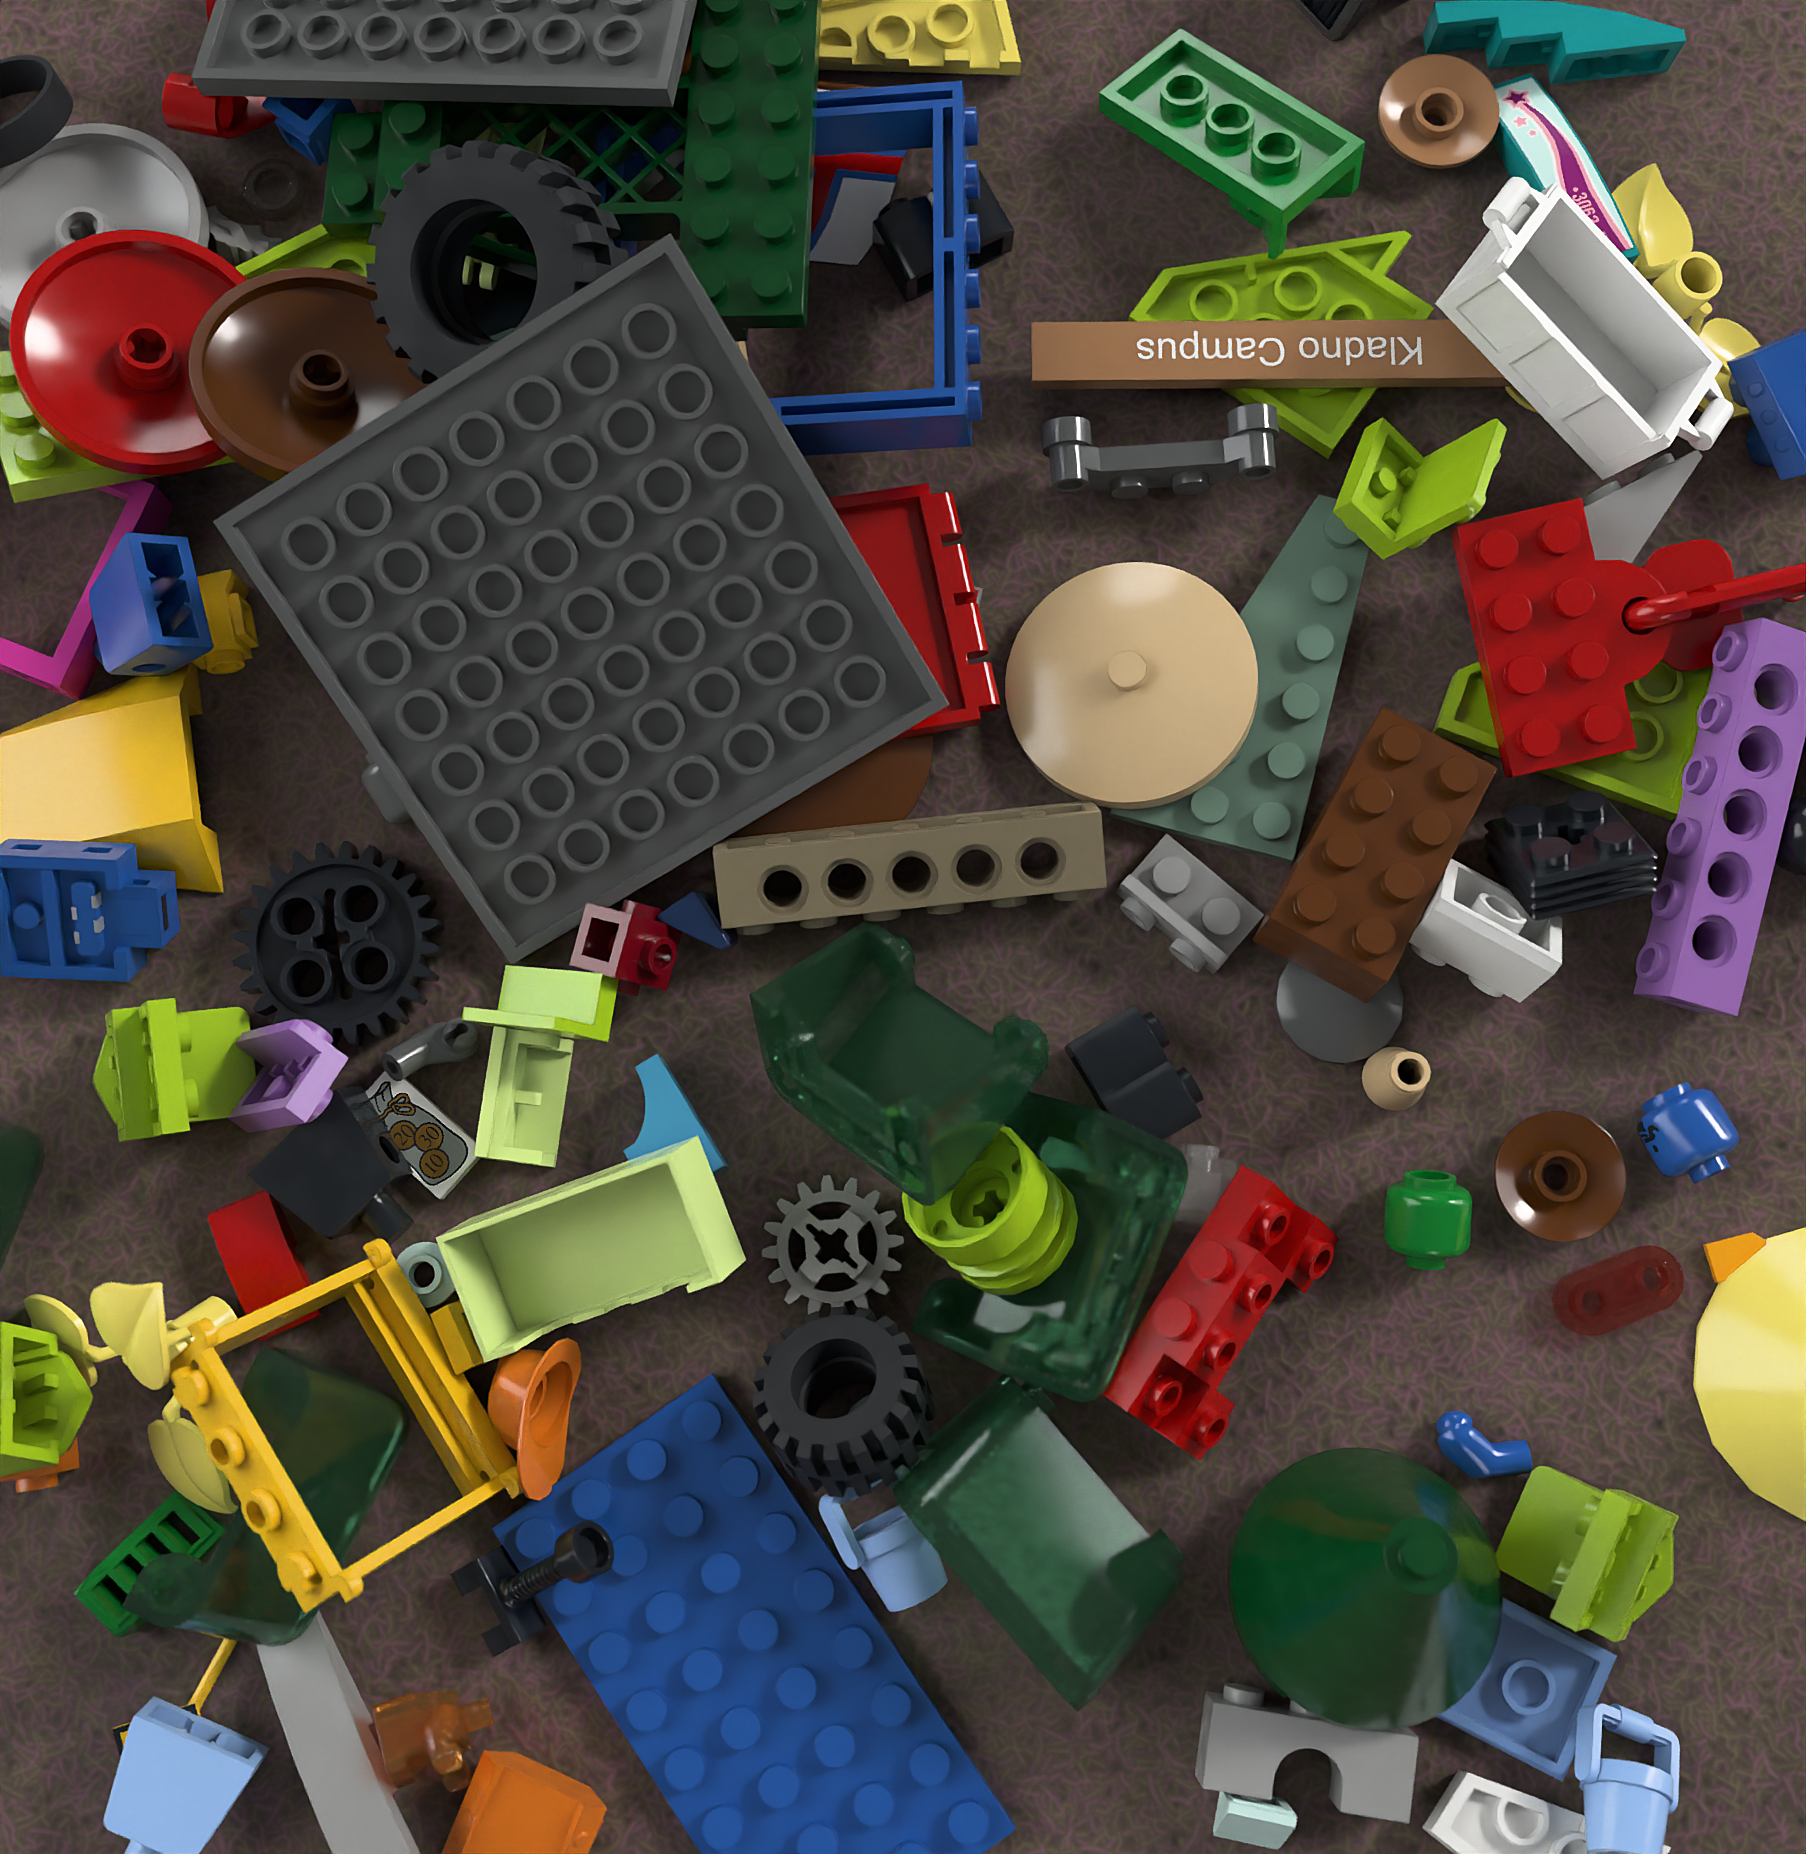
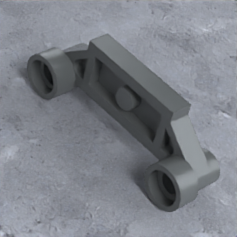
[1041,403,1279,499]

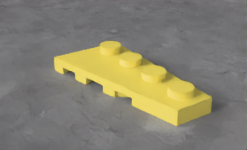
[818,0,1021,75]

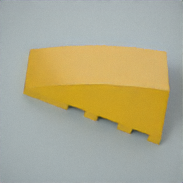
[0,662,224,893]

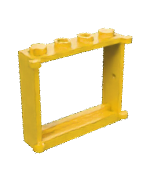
[169,1238,523,1613]

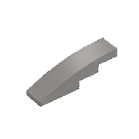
[253,1607,420,1854]

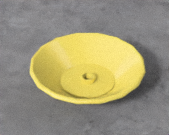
[1693,1227,1806,1522]

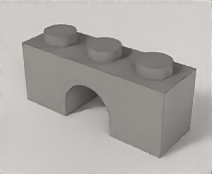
[1195,1683,1419,1823]

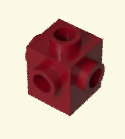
[569,899,683,996]

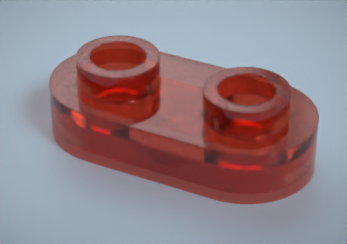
[1552,1245,1684,1336]

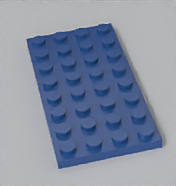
[492,1373,1016,1854]

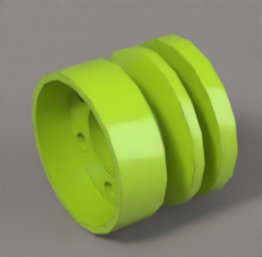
[902,1120,1078,1295]

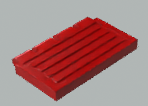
[828,483,1001,740]

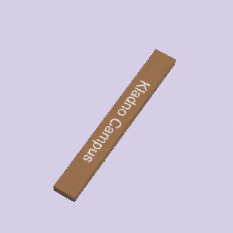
[1030,319,1513,389]

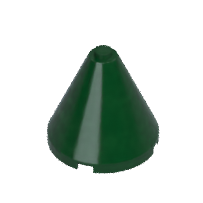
[1227,1447,1503,1731]

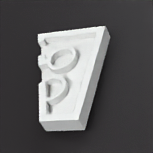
[1422,1770,1671,1854]

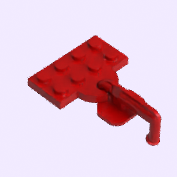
[1450,497,1806,778]

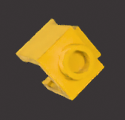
[192,569,259,674]

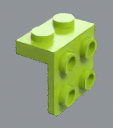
[1333,417,1507,560]

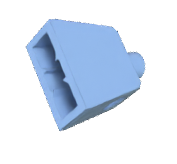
[103,1696,270,1854]

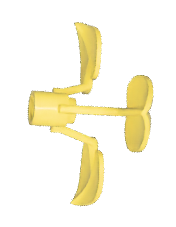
[1505,163,1761,419]
[23,1282,240,1514]

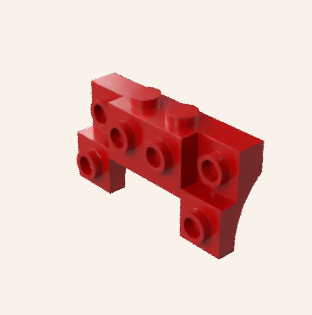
[1097,1165,1339,1460]

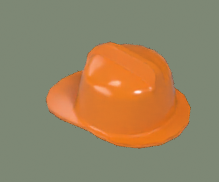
[487,1338,581,1501]

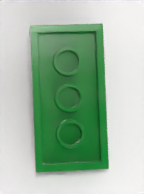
[1099,28,1365,260]

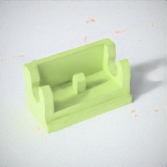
[474,1026,574,1168]

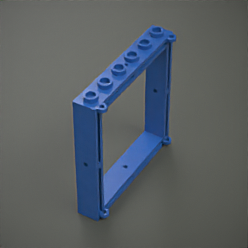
[594,81,982,456]

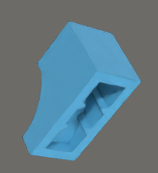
[623,1054,729,1177]

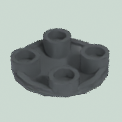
[1274,961,1404,1065]

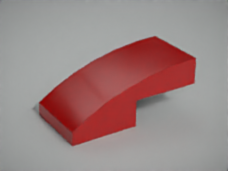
[207,1189,322,1342]

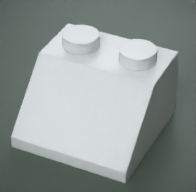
[1409,858,1562,1003]

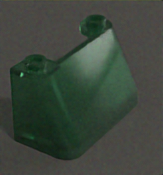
[749,920,1049,1207]
[910,1086,1188,1402]
[121,1345,410,1647]
[890,1371,1187,1712]

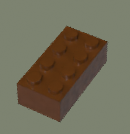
[1253,707,1497,1003]

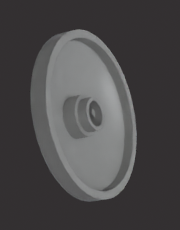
[0,123,209,330]

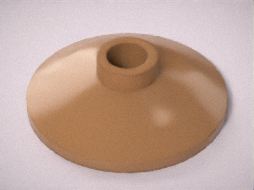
[1378,54,1500,169]

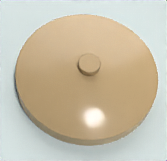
[1005,562,1258,809]

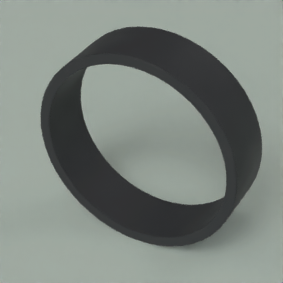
[0,55,73,168]

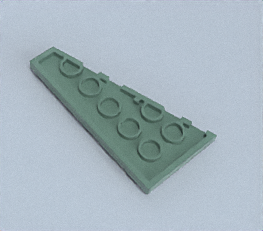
[1108,494,1369,864]

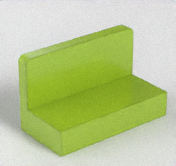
[462,965,619,1042]

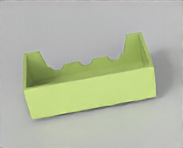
[436,1136,746,1362]

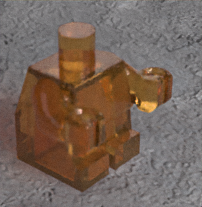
[372,1690,495,1792]

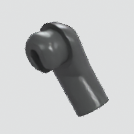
[381,1017,479,1082]

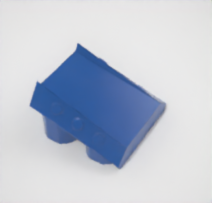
[1727,327,1806,480]

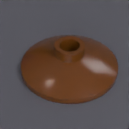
[1493,1111,1627,1242]

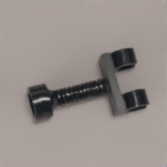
[450,1521,614,1657]

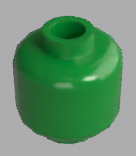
[1384,1169,1472,1270]

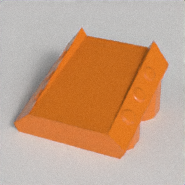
[441,1750,607,1854]

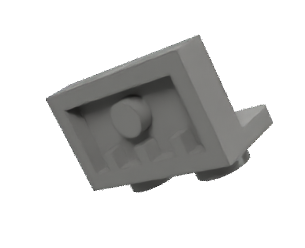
[1116,833,1264,974]

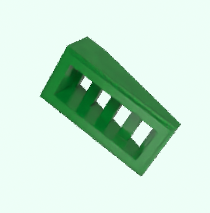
[74,1490,230,1638]

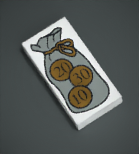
[365,1071,480,1200]

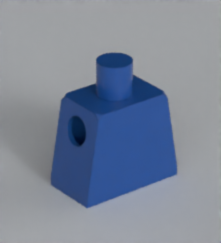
[89,532,214,676]

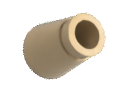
[1362,1047,1431,1111]

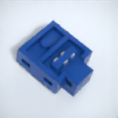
[0,838,180,982]

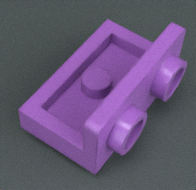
[228,1019,349,1133]

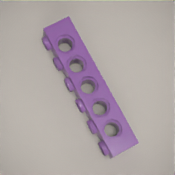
[1633,617,1806,1016]

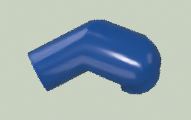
[1436,1411,1532,1478]

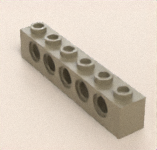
[713,800,1107,935]

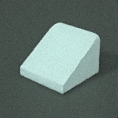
[1213,1792,1297,1850]

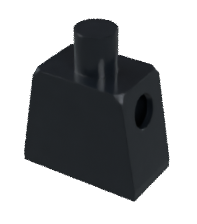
[248,1085,414,1245]

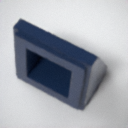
[656,890,739,950]

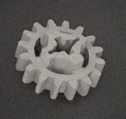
[761,1175,904,1315]

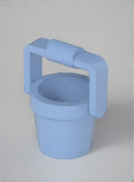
[819,1465,948,1612]
[1574,1704,1680,1854]

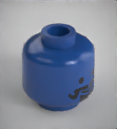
[1636,1082,1739,1184]

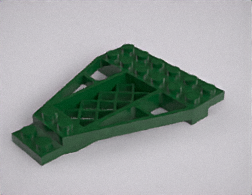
[322,0,822,342]

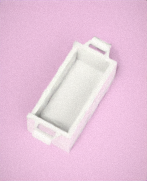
[1435,177,1734,480]

